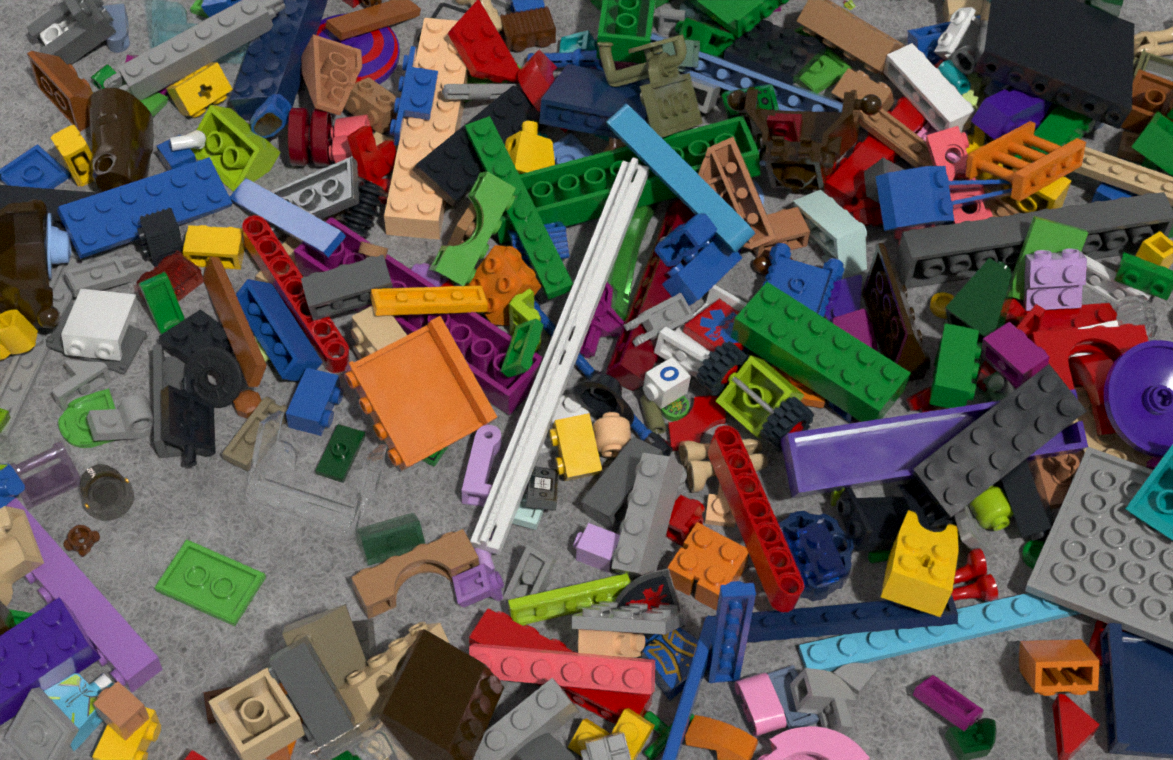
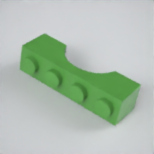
[429,171,516,286]

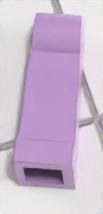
[462,425,501,507]

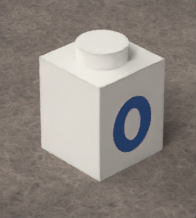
[643,357,691,409]

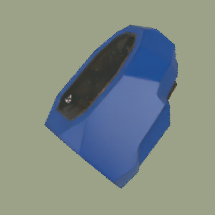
[250,94,292,138]

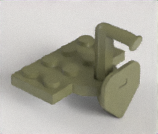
[597,34,703,138]

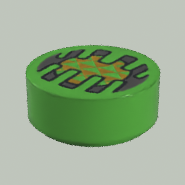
[661,396,689,421]

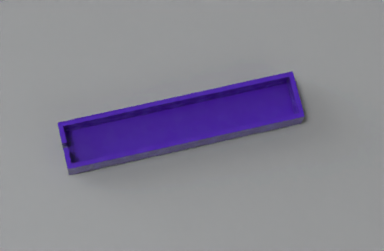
[781,389,1088,498]

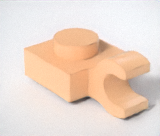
[705,483,735,528]

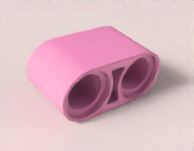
[735,672,786,736]

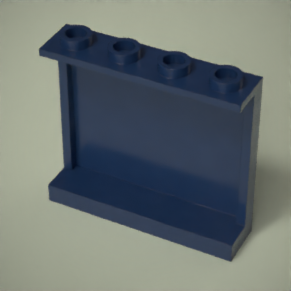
[539,64,650,139]
[1100,623,1173,759]

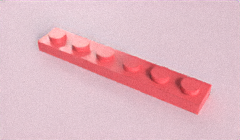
[469,644,655,694]

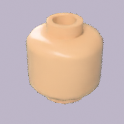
[593,412,631,458]

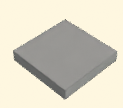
[4,687,79,760]

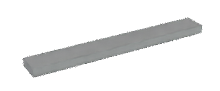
[0,251,92,439]

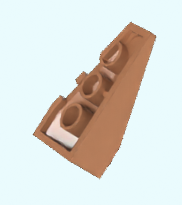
[301,34,362,115]

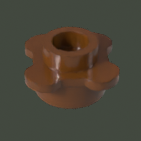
[64,525,100,557]

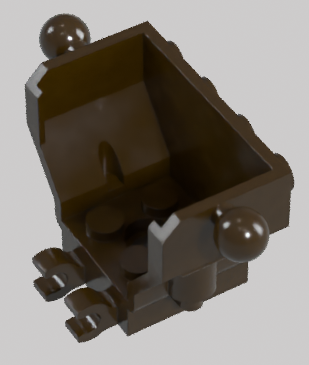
[727,87,882,193]
[0,199,61,328]

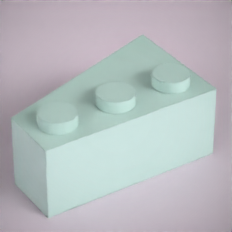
[793,190,867,279]

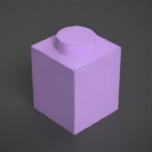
[573,523,620,573]

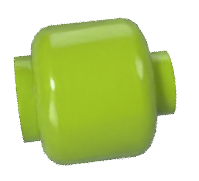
[969,485,1014,531]

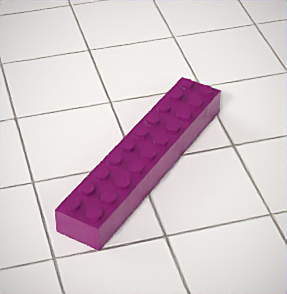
[294,217,544,415]

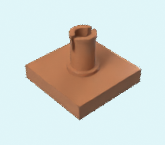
[1036,451,1083,509]

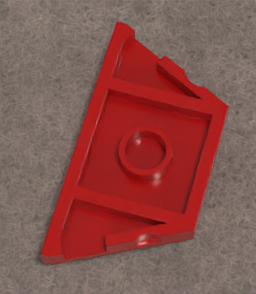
[447,0,520,84]

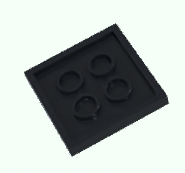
[724,20,827,85]

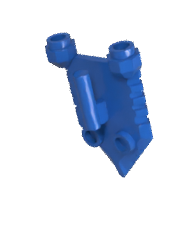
[763,243,845,317]

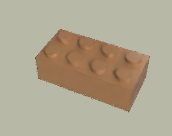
[797,0,906,76]

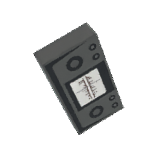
[526,466,559,511]

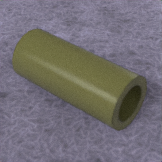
[640,395,666,434]

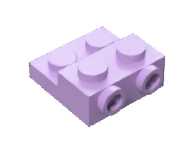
[1024,248,1087,311]

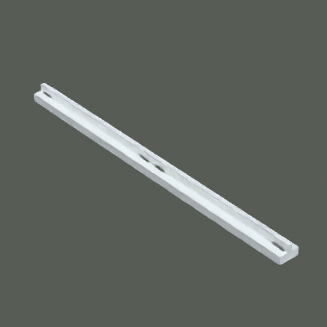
[470,158,649,555]

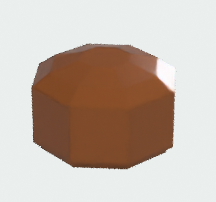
[233,389,262,419]

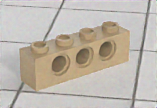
[338,622,449,723]

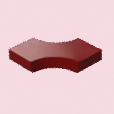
[668,396,726,451]

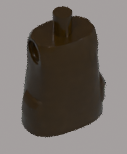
[88,88,154,192]

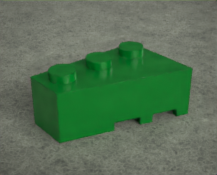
[929,323,982,408]

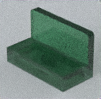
[357,513,425,566]

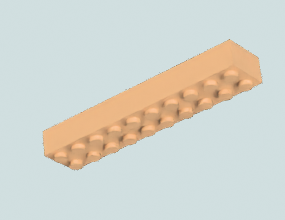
[384,18,470,240]

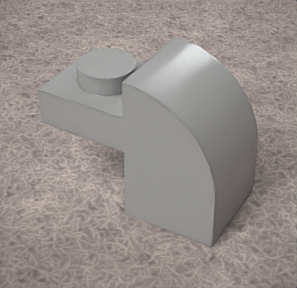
[790,668,855,735]

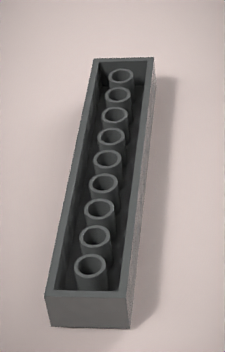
[895,192,1173,289]

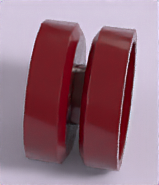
[288,108,333,166]

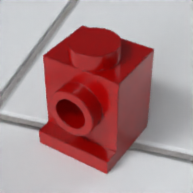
[665,494,705,547]

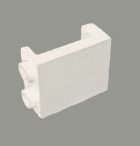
[934,7,992,85]
[61,289,139,361]

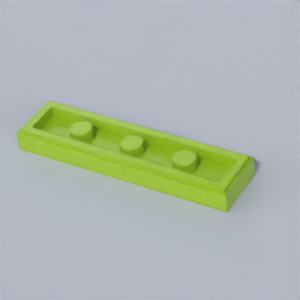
[508,573,630,625]

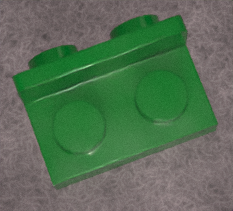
[1114,253,1173,300]

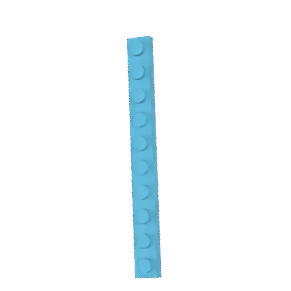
[798,593,1082,671]

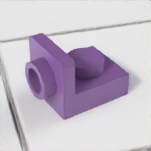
[452,564,504,608]

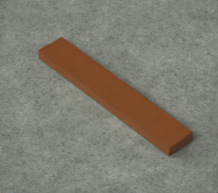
[203,257,267,387]

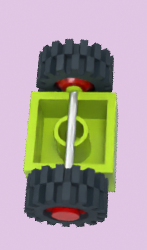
[696,341,814,453]

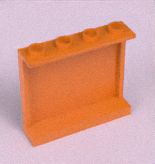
[344,316,498,471]

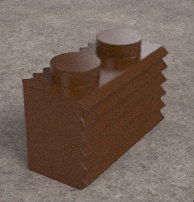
[500,6,556,52]

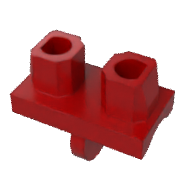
[843,183,883,227]

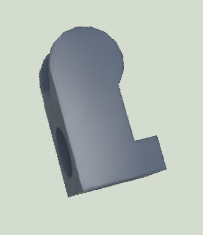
[101,4,130,53]

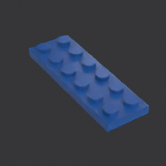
[57,157,233,259]

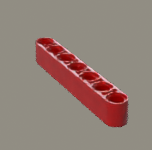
[242,215,349,373]
[707,425,804,612]

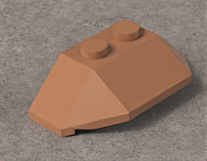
[698,137,776,249]

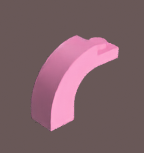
[758,726,870,760]

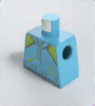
[44,673,114,751]

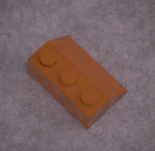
[27,51,93,132]
[1121,69,1173,134]

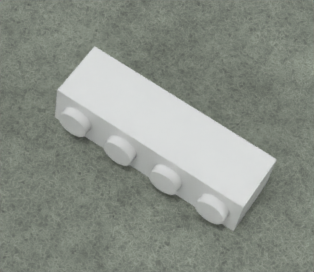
[883,43,975,133]

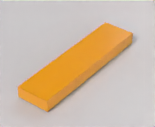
[370,286,488,316]

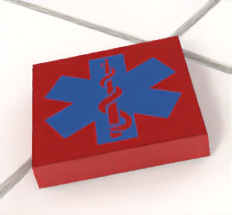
[683,298,745,352]

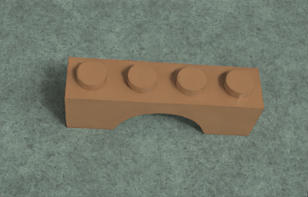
[351,529,479,619]

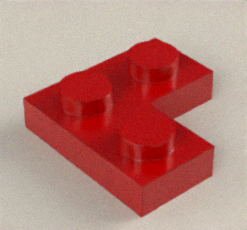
[347,126,397,185]

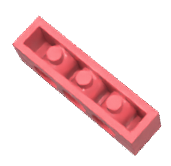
[926,126,993,224]

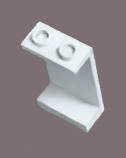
[654,285,747,379]

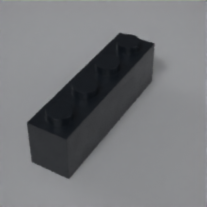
[0,185,98,232]

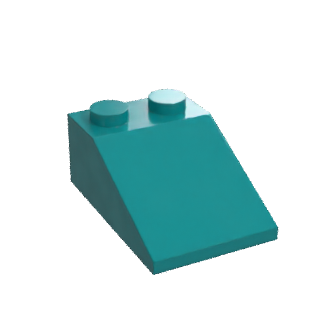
[1125,444,1173,541]

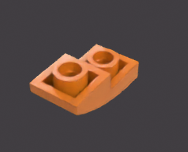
[685,715,758,760]

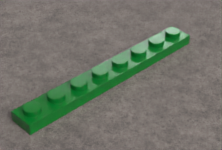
[465,116,573,300]

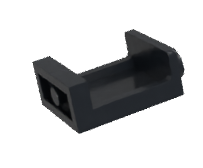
[835,484,931,551]

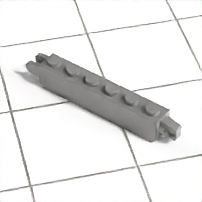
[103,0,286,100]

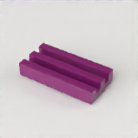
[913,675,984,731]

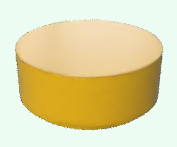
[930,292,954,319]

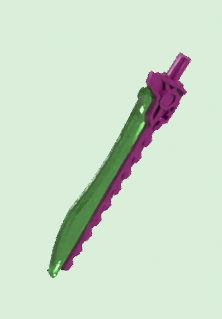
[580,202,659,358]

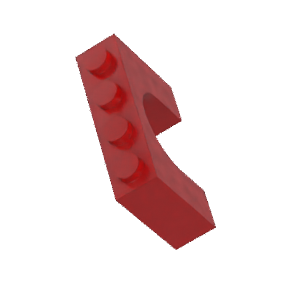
[1030,324,1149,390]

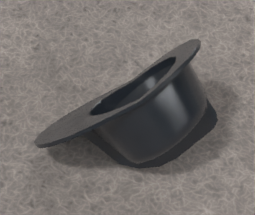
[573,370,634,426]

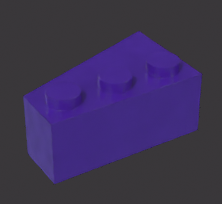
[971,87,1052,140]

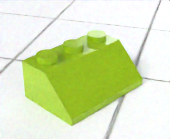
[190,105,281,192]

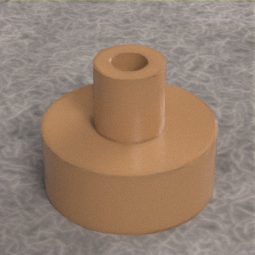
[359,241,388,260]

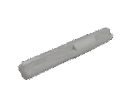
[442,84,528,100]

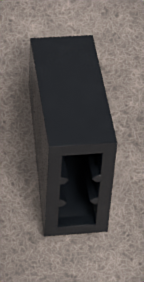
[1001,460,1054,541]

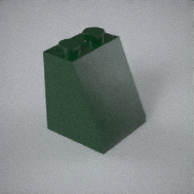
[945,258,1013,351]

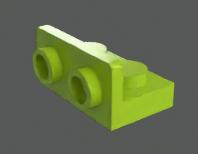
[509,289,541,352]

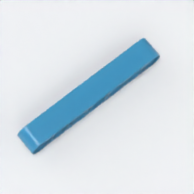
[606,103,755,253]

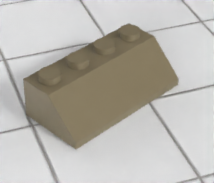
[282,604,371,754]

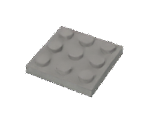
[572,601,687,635]

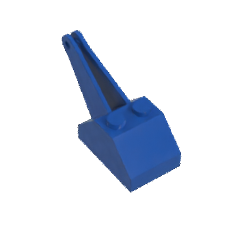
[875,166,1012,231]

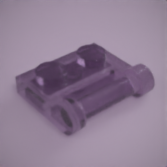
[10,441,83,510]

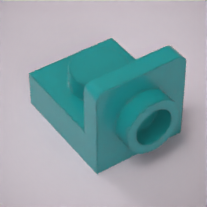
[559,30,597,53]

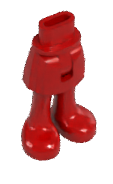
[951,548,998,602]

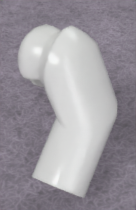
[170,130,206,151]

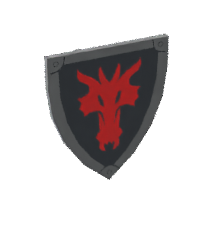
[615,569,686,627]

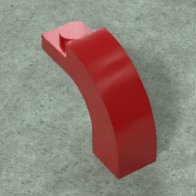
[518,49,568,133]
[1068,353,1117,436]

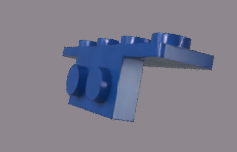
[390,46,438,146]

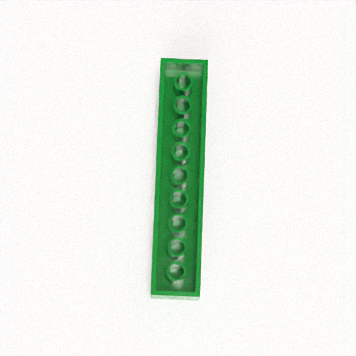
[497,116,760,244]

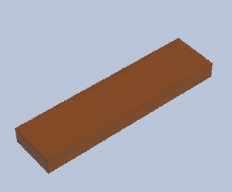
[325,0,421,40]

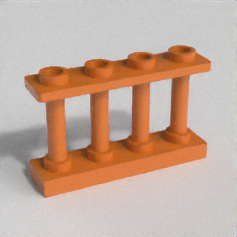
[965,121,1086,201]

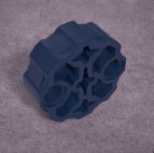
[778,510,854,601]

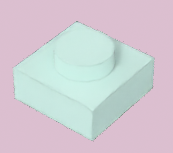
[512,494,544,530]

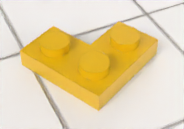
[568,708,655,760]

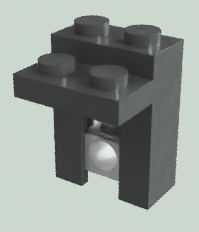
[27,0,116,64]

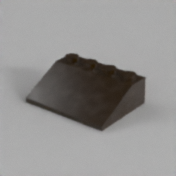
[862,243,930,381]
[377,629,504,760]

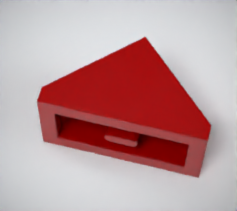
[1052,694,1100,760]

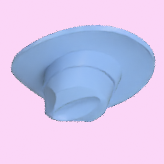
[44,213,71,279]

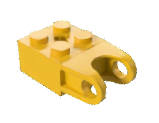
[881,510,959,617]

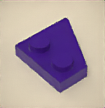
[824,274,862,323]

